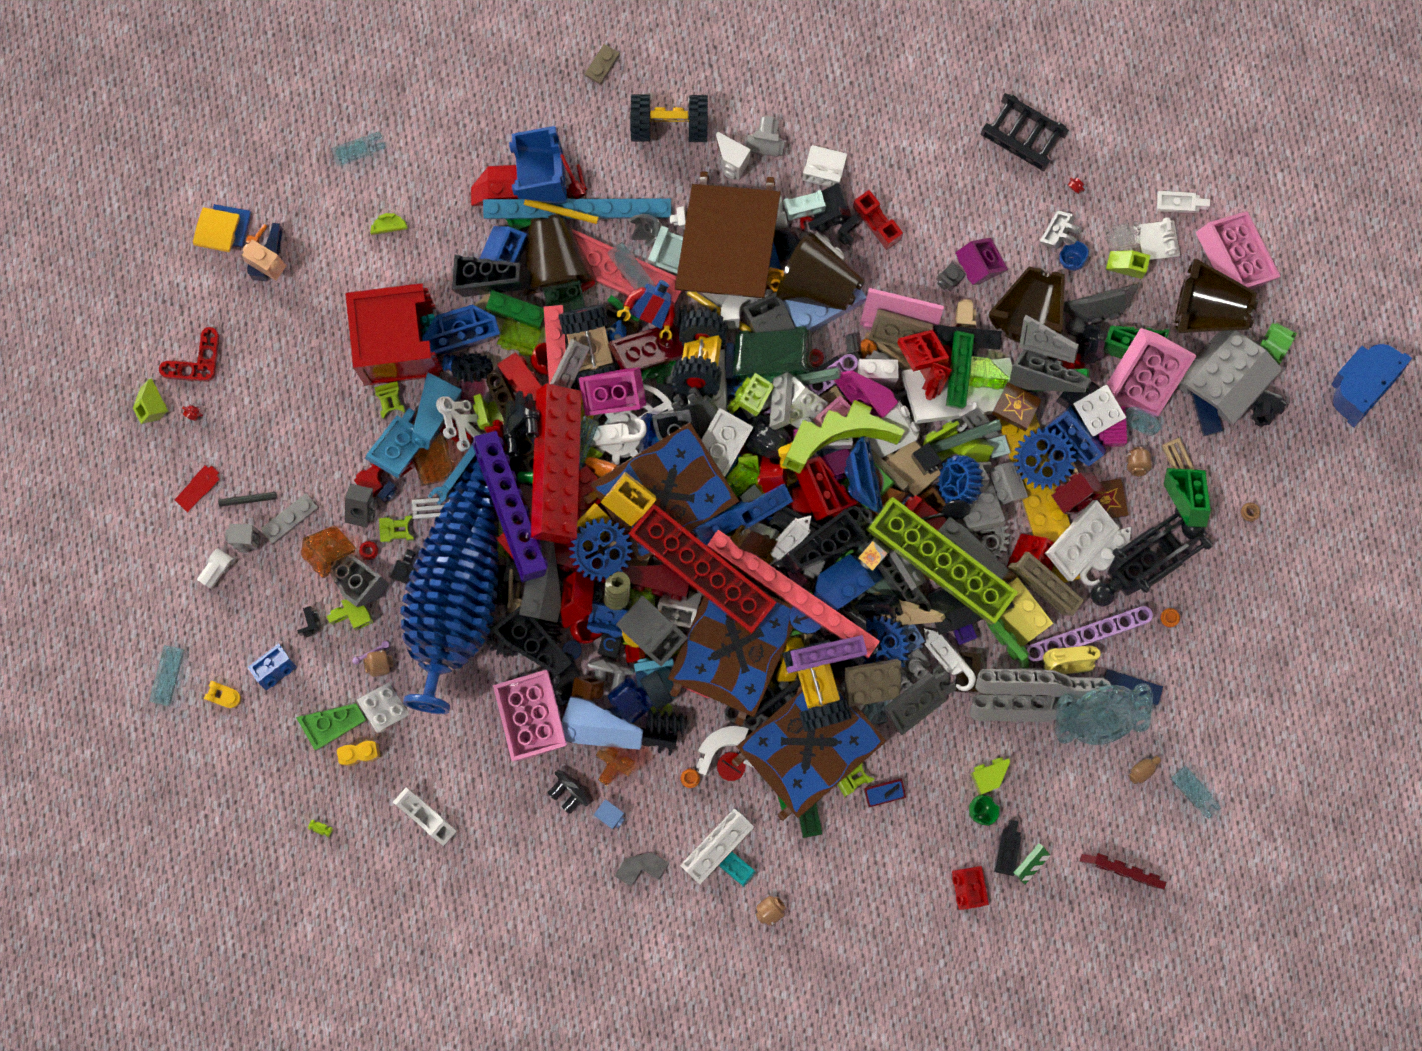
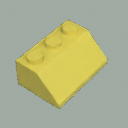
[1000,577,1053,647]

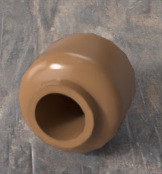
[1126,447,1151,477]
[364,650,393,677]
[756,896,786,926]

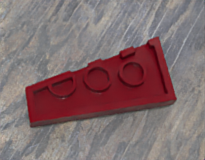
[1080,853,1167,890]

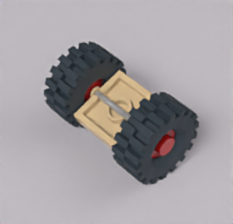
[558,305,619,391]

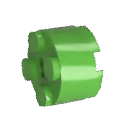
[1260,323,1297,365]

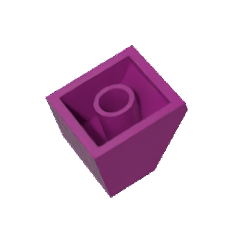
[955,238,1008,285]

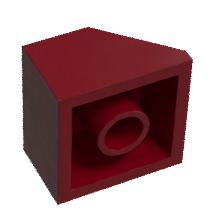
[1051,472,1106,514]

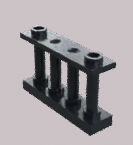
[980,93,1069,172]

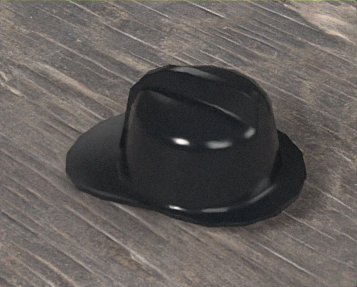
[773,230,801,260]

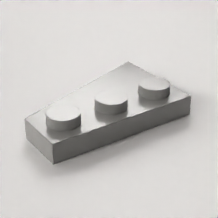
[1019,315,1079,363]

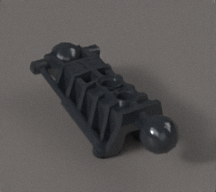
[1090,508,1213,607]

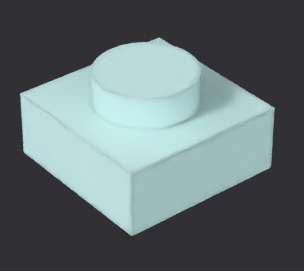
[986,435,1010,459]

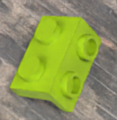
[473,394,505,432]

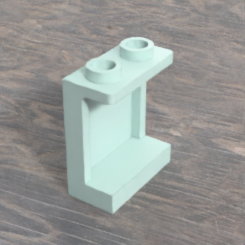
[648,226,683,275]

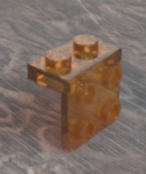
[413,435,454,486]
[301,526,356,578]

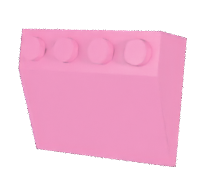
[1195,211,1281,290]
[860,288,944,330]
[1106,328,1196,417]
[493,670,567,761]

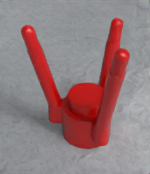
[560,154,587,199]

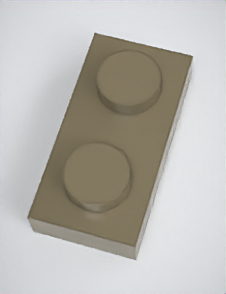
[585,44,620,85]

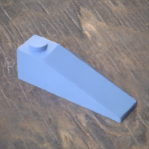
[562,696,643,750]

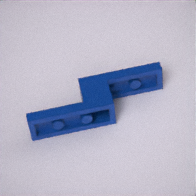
[693,484,793,546]

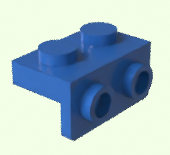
[587,601,629,638]

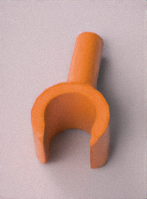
[246,224,267,243]

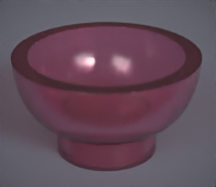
[458,380,485,404]

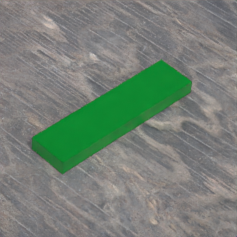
[946,331,974,409]

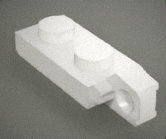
[1157,191,1210,213]

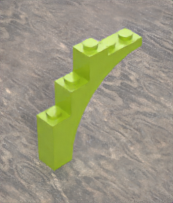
[782,400,905,474]

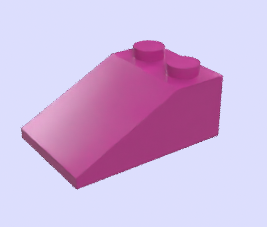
[579,367,646,416]
[834,371,898,418]

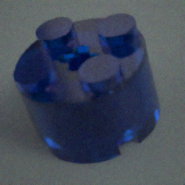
[607,676,653,724]

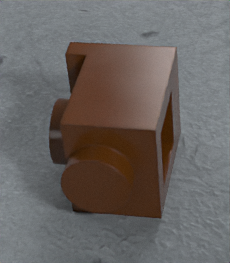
[571,675,604,701]

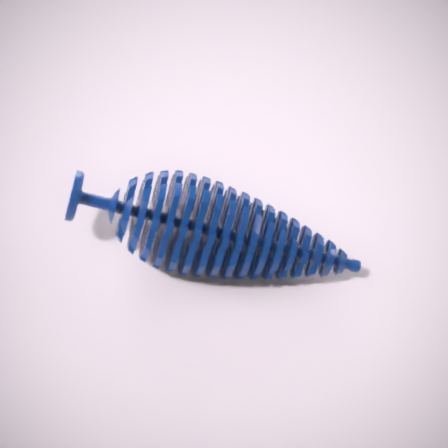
[400,459,499,714]

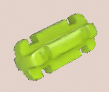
[308,820,333,837]

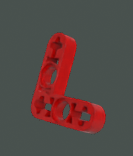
[159,327,219,382]

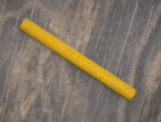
[524,200,598,224]
[687,291,752,335]

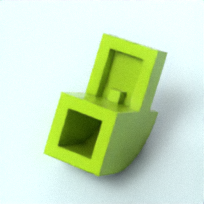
[954,438,994,471]
[326,599,374,631]

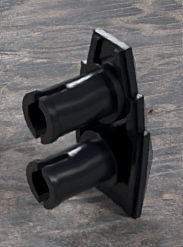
[548,769,594,814]

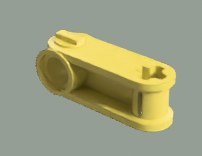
[1043,646,1101,674]

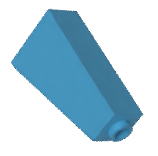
[411,373,462,450]

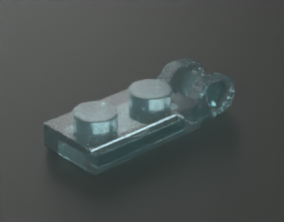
[331,132,386,167]
[1170,766,1221,819]

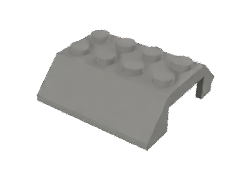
[1178,330,1282,426]

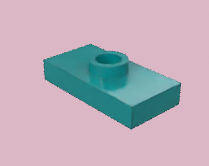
[718,851,757,887]

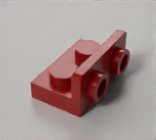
[952,866,989,910]

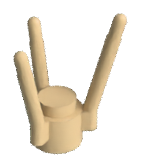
[507,569,522,613]

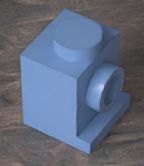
[902,624,925,651]

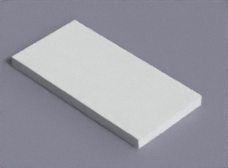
[901,358,1012,424]

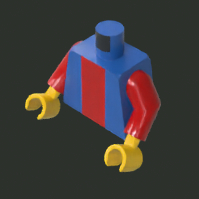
[617,280,675,340]

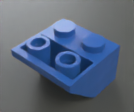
[479,226,528,263]

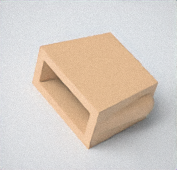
[242,240,287,281]

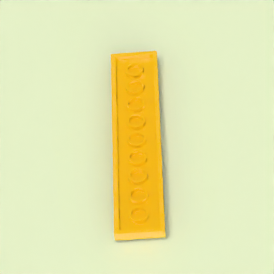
[996,413,1081,583]

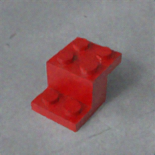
[897,330,952,380]

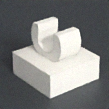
[670,206,688,229]

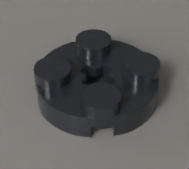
[1076,325,1107,364]

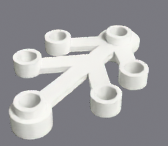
[436,396,481,452]

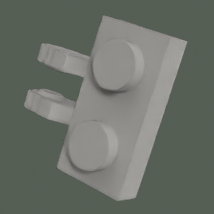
[1040,210,1082,249]

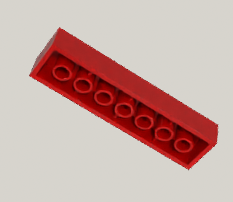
[531,383,582,545]
[629,503,777,635]

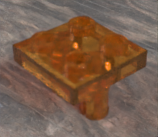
[596,746,637,785]

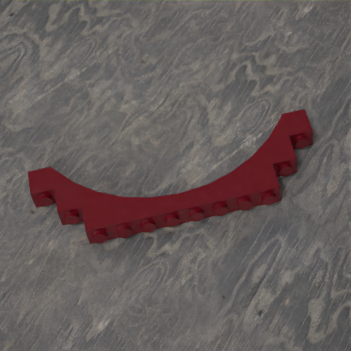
[511,483,734,602]

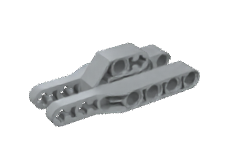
[969,668,1111,722]

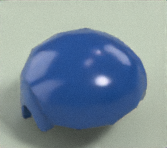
[1059,241,1089,271]

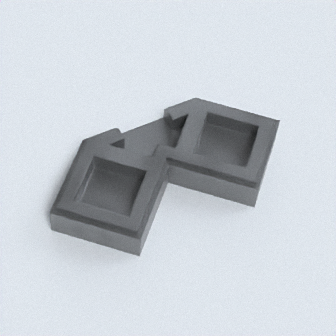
[615,853,668,886]

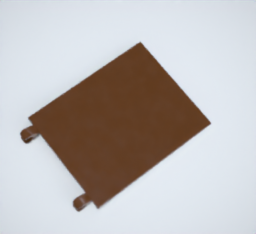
[675,171,781,299]

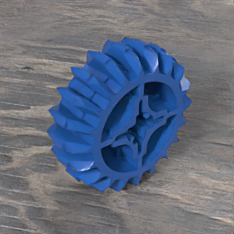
[936,455,984,505]

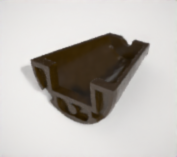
[523,214,596,296]
[776,232,865,311]
[1174,259,1258,333]
[988,266,1065,343]

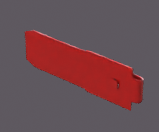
[174,465,220,513]

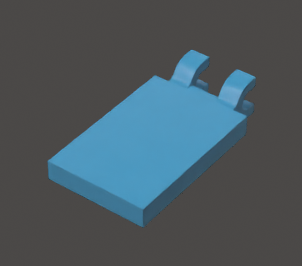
[365,408,421,478]
[427,443,475,505]

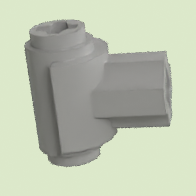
[746,116,785,157]

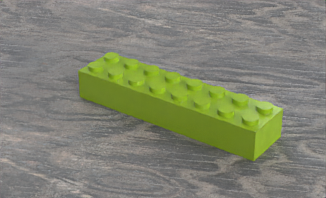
[866,497,1018,624]

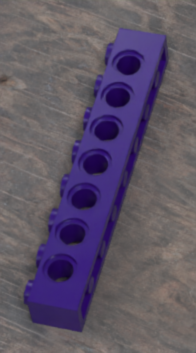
[472,431,548,582]

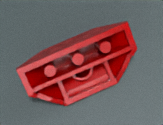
[471,165,519,206]

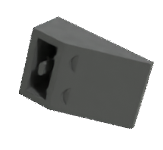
[743,292,803,363]
[616,595,688,667]

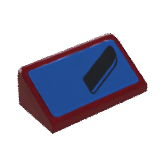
[863,778,906,808]

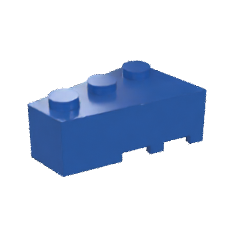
[1041,406,1106,466]

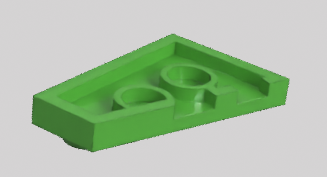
[986,618,1029,668]
[296,703,367,751]

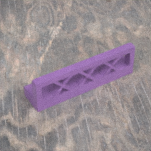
[787,635,867,673]

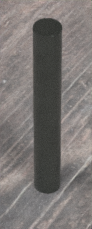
[218,492,277,507]

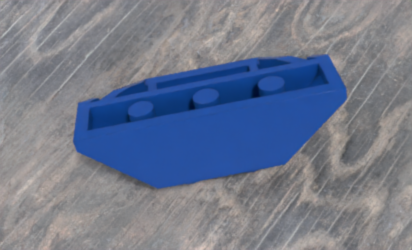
[422,304,501,355]
[845,436,883,513]
[814,554,883,610]

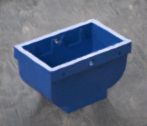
[1331,344,1412,428]

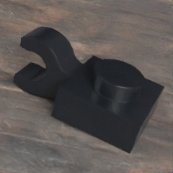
[390,549,416,584]

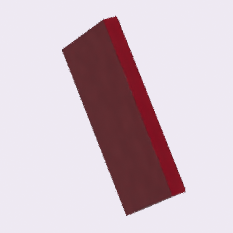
[608,323,684,371]

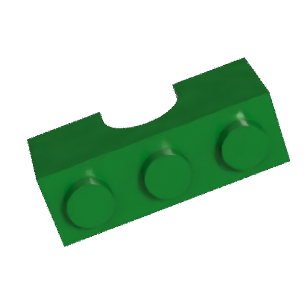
[485,290,544,331]

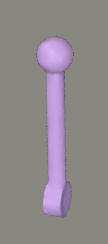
[352,641,389,665]

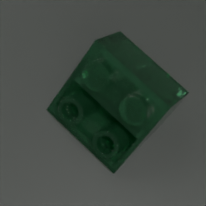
[543,280,585,312]

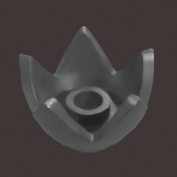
[628,214,660,248]

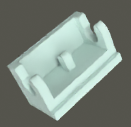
[783,190,826,221]

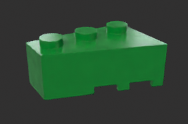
[1103,326,1170,359]
[1163,468,1211,527]

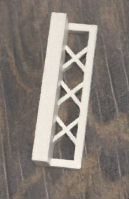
[680,809,754,884]

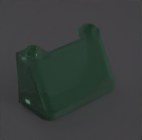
[733,326,813,383]

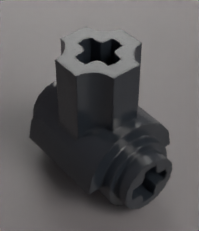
[1249,390,1287,427]

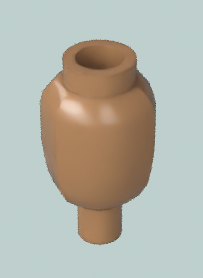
[1128,755,1161,784]

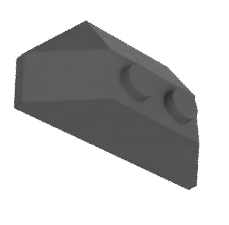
[1063,284,1138,325]

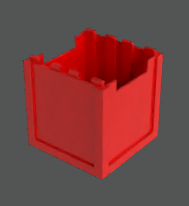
[345,283,443,386]

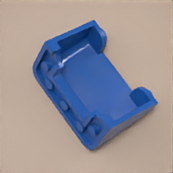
[509,126,567,204]

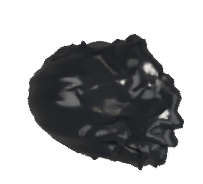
[744,413,792,459]
[549,652,581,708]

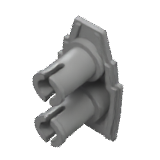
[900,648,931,691]
[587,656,635,692]

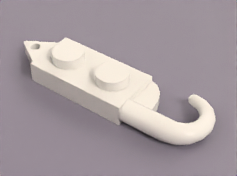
[580,419,647,447]
[757,516,811,565]
[1080,527,1131,586]
[924,628,976,691]

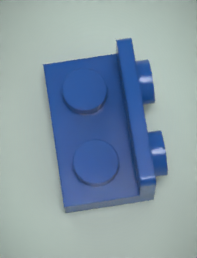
[248,644,297,690]

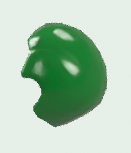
[968,795,1000,826]

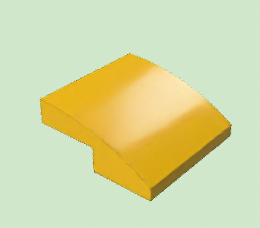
[193,207,240,253]

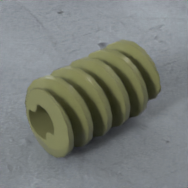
[604,571,630,610]

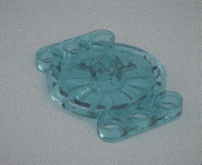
[1055,683,1153,745]

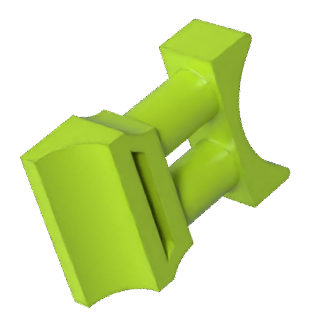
[374,381,406,419]
[379,516,415,543]
[837,762,875,797]

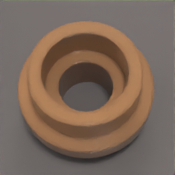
[1241,502,1260,522]

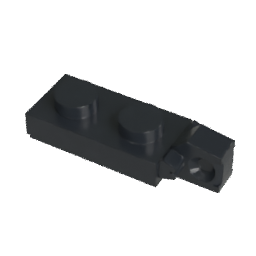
[994,820,1021,876]

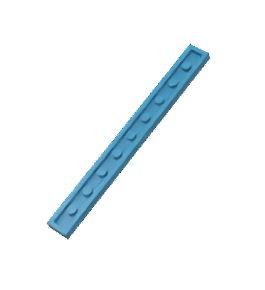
[483,198,671,219]

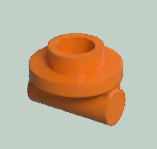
[861,338,877,359]

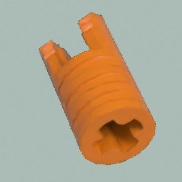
[585,457,619,477]

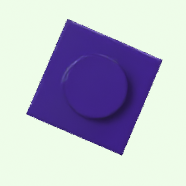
[953,624,977,646]

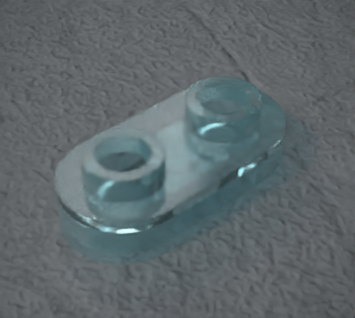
[1126,407,1160,436]

